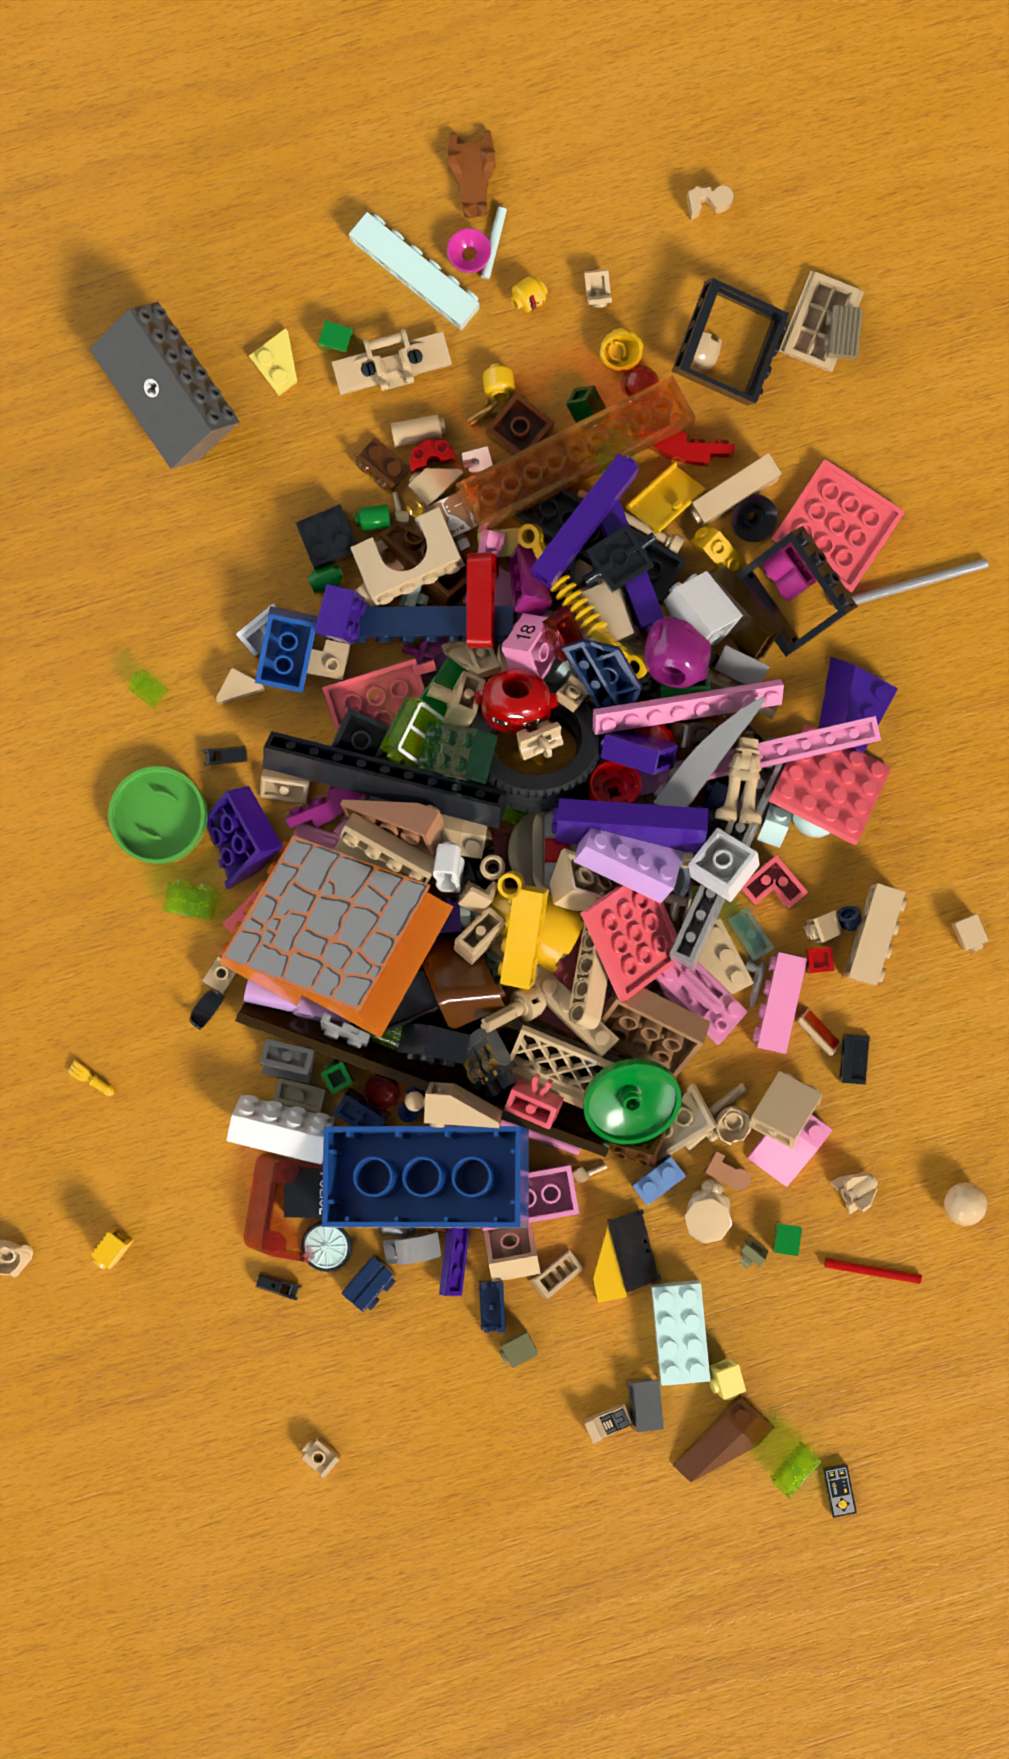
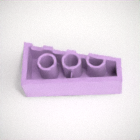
[573,828,683,903]

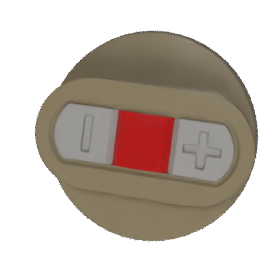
[507,810,578,896]

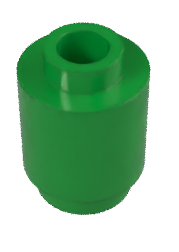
[307,563,344,594]

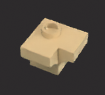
[307,640,350,682]

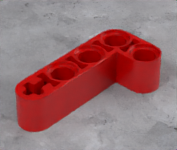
[467,552,499,648]

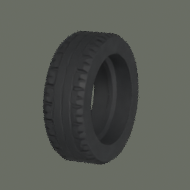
[468,682,602,813]

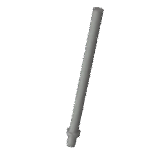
[834,558,988,611]

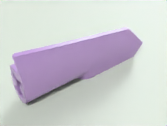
[244,980,351,1024]

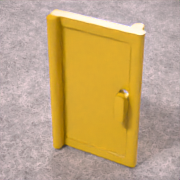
[626,462,706,534]

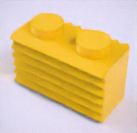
[91,1227,133,1269]

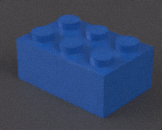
[255,606,318,693]

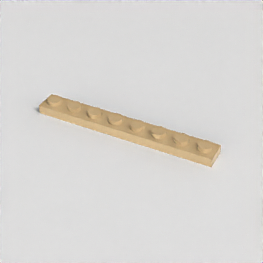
[471,919,619,1057]

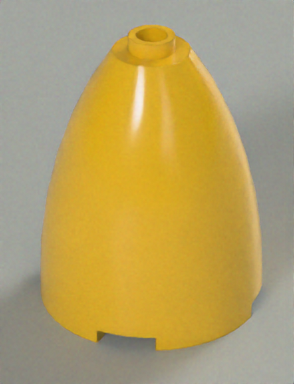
[486,888,584,974]

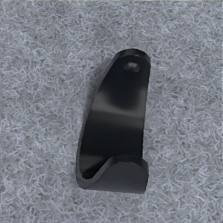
[189,988,225,1030]

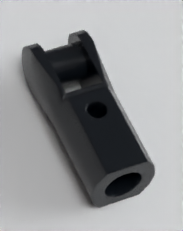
[203,746,248,766]
[256,1272,302,1300]

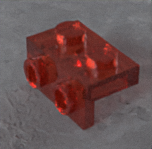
[542,605,584,667]

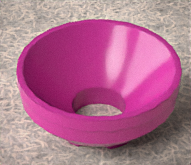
[447,228,491,273]

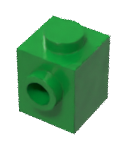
[321,1059,355,1094]

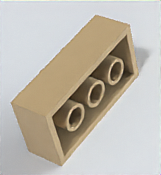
[843,883,907,986]

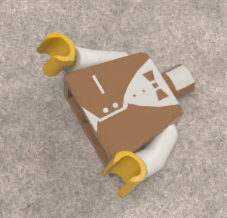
[407,476,481,552]

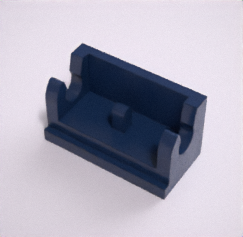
[333,1087,391,1127]
[479,1280,505,1333]

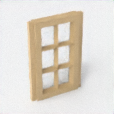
[779,271,864,372]

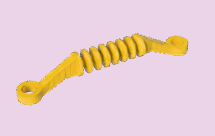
[518,524,647,679]

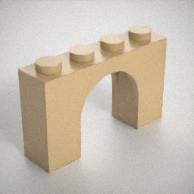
[350,507,465,605]

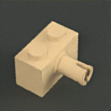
[427,671,486,732]

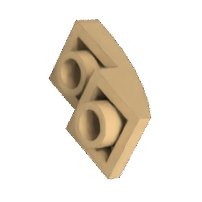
[556,671,589,712]

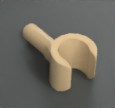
[392,492,409,525]
[572,1163,607,1182]

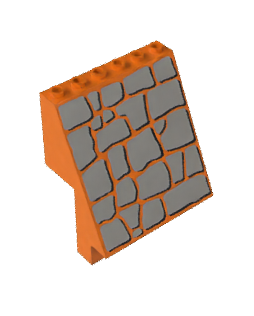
[219,835,453,1038]

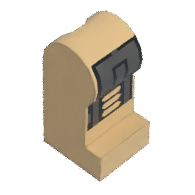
[584,1404,633,1444]

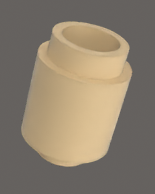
[480,855,505,881]

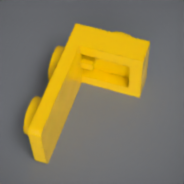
[690,524,746,574]

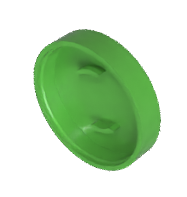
[108,766,208,864]

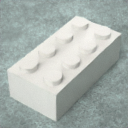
[226,1095,335,1165]

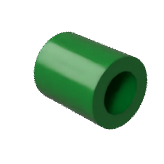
[355,504,391,531]

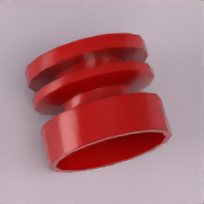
[587,761,642,804]

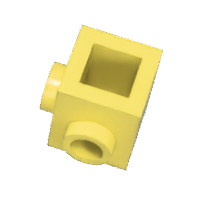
[709,1358,746,1400]

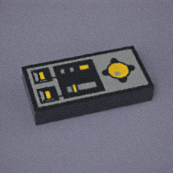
[823,1464,857,1518]

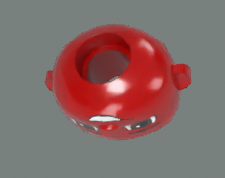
[475,668,558,734]

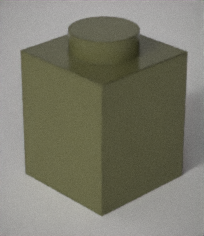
[499,1330,538,1368]

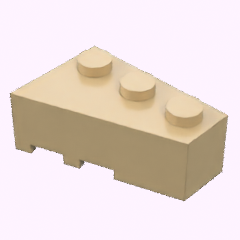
[698,918,754,994]

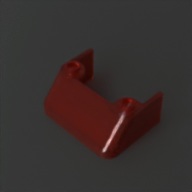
[244,1153,323,1263]

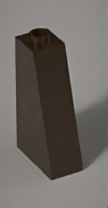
[709,566,784,660]

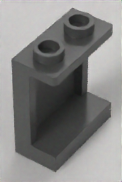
[260,1039,315,1084]

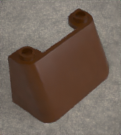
[422,932,505,1030]

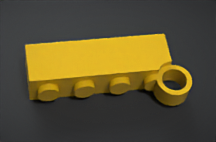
[497,871,549,990]

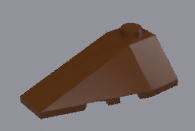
[379,521,467,606]
[673,1394,775,1482]

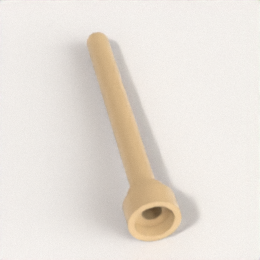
[578,489,685,554]

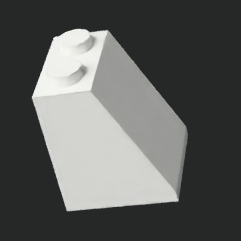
[664,571,743,647]

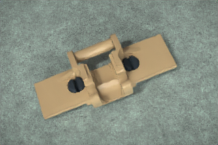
[332,329,452,395]

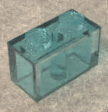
[726,907,774,961]

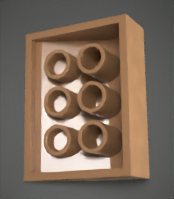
[600,988,711,1078]

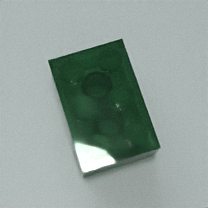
[417,721,498,784]

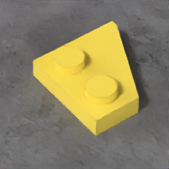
[249,328,298,396]

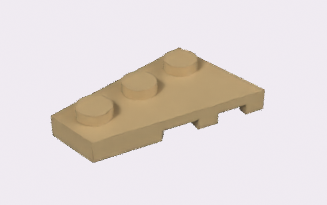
[657,1084,718,1162]

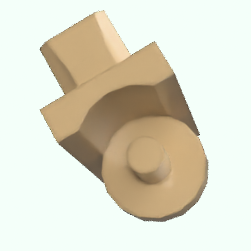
[516,720,563,760]

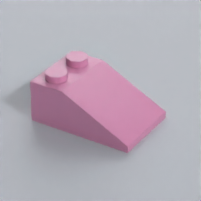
[747,1115,832,1187]

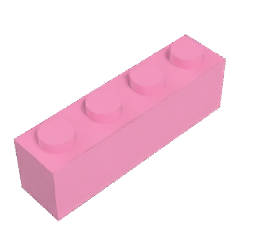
[753,952,807,1054]

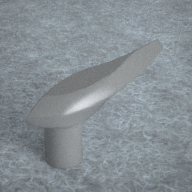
[745,960,766,1007]

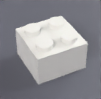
[688,828,760,902]

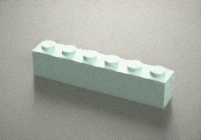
[349,212,480,331]

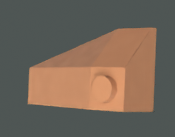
[340,800,444,858]

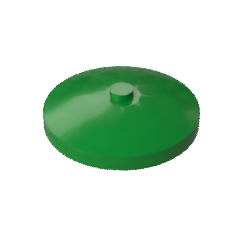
[583,1058,682,1144]

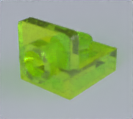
[128,670,168,709]

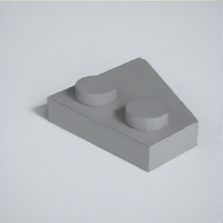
[320,1013,370,1049]

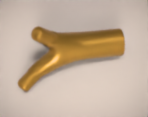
[467,399,500,427]

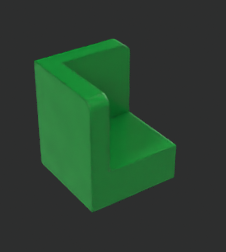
[318,320,354,352]
[772,1222,802,1256]

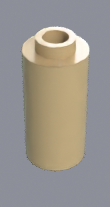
[390,414,446,447]

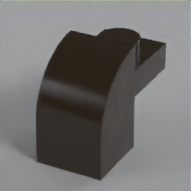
[664,719,716,749]

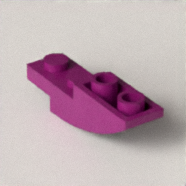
[286,785,362,828]

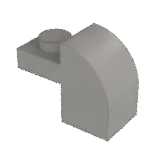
[383,1232,441,1265]

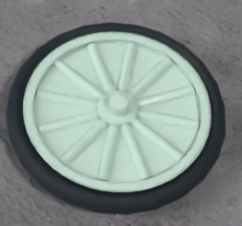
[301,1222,352,1272]

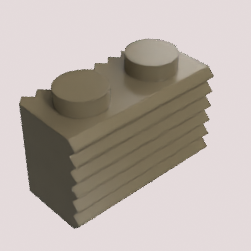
[823,305,863,360]

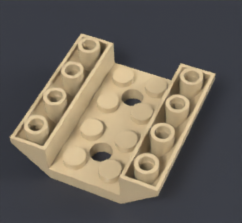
[334,812,435,884]

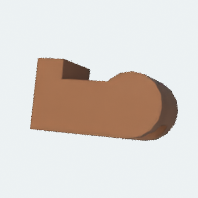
[704,1150,751,1190]

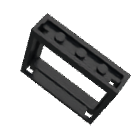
[671,278,789,406]
[735,526,858,657]

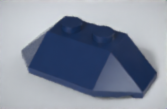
[562,639,642,709]

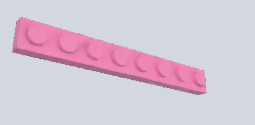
[593,679,784,735]

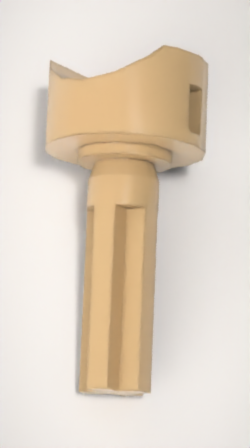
[481,987,546,1033]

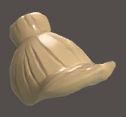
[0,1239,34,1277]

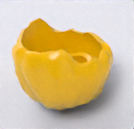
[599,328,643,371]

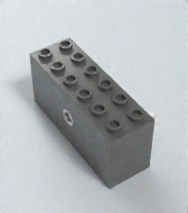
[89,302,240,469]

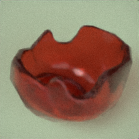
[621,365,660,402]
[363,1074,400,1110]

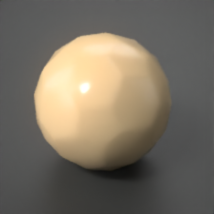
[944,1182,987,1226]

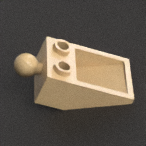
[405,1082,503,1128]

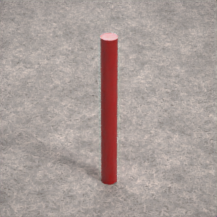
[824,1258,922,1284]

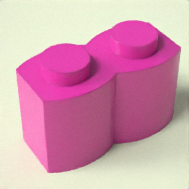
[762,543,817,601]

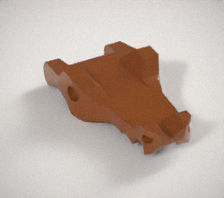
[448,130,496,218]

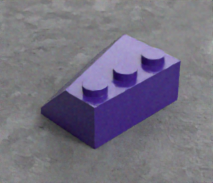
[818,657,898,754]
[207,786,283,889]

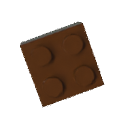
[486,392,554,465]

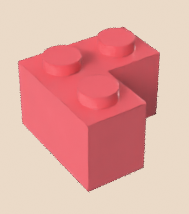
[740,855,808,909]

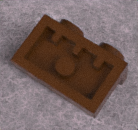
[355,437,411,492]
[610,1131,666,1167]

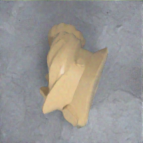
[684,1179,732,1243]

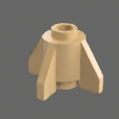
[831,1171,878,1214]

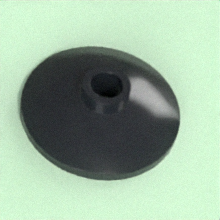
[731,494,777,542]

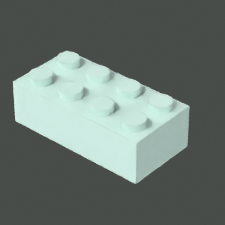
[651,1280,710,1386]

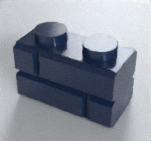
[341,1254,396,1312]

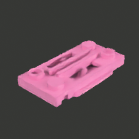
[653,962,748,1045]

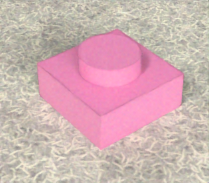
[478,529,506,557]

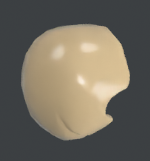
[715,1106,751,1145]

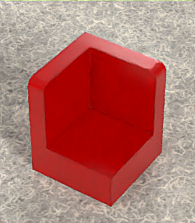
[805,947,835,973]

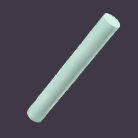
[480,207,507,279]

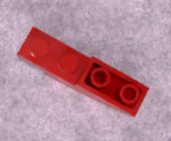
[637,427,735,467]

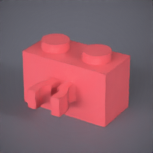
[504,1073,564,1129]

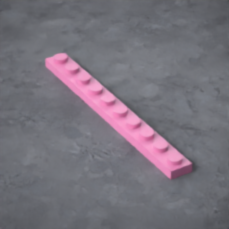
[637,716,881,796]

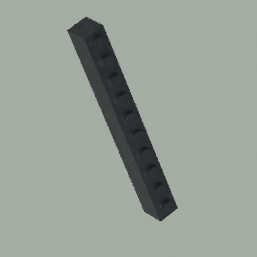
[263,731,507,829]

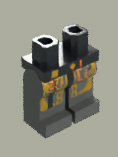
[463,1028,518,1100]

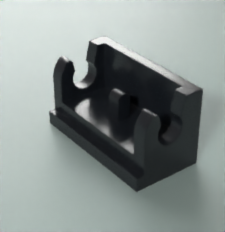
[839,1034,870,1085]

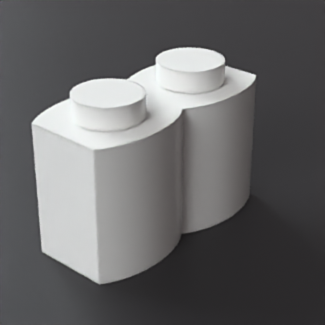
[433,842,464,893]

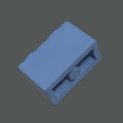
[631,1156,686,1206]

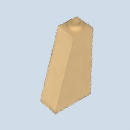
[690,453,782,527]

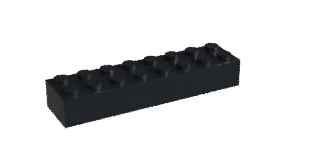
[494,462,687,604]

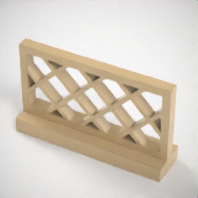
[510,1025,613,1109]

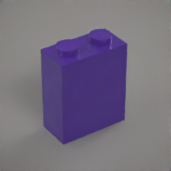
[600,730,678,775]

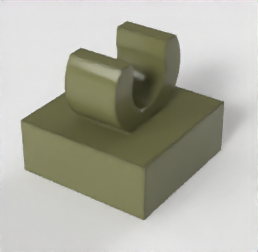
[739,1236,768,1268]

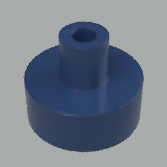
[836,906,862,931]

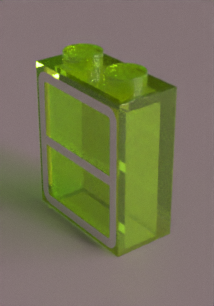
[380,697,451,771]

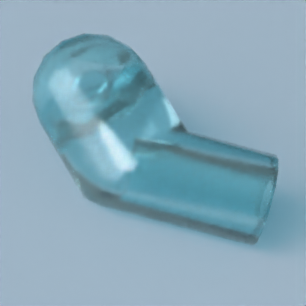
[482,949,501,982]

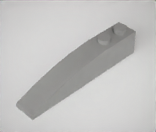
[653,697,766,807]

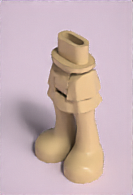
[715,737,762,824]

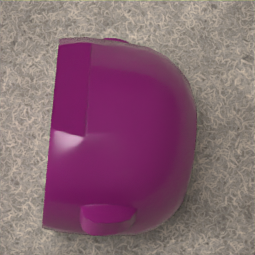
[644,617,711,688]

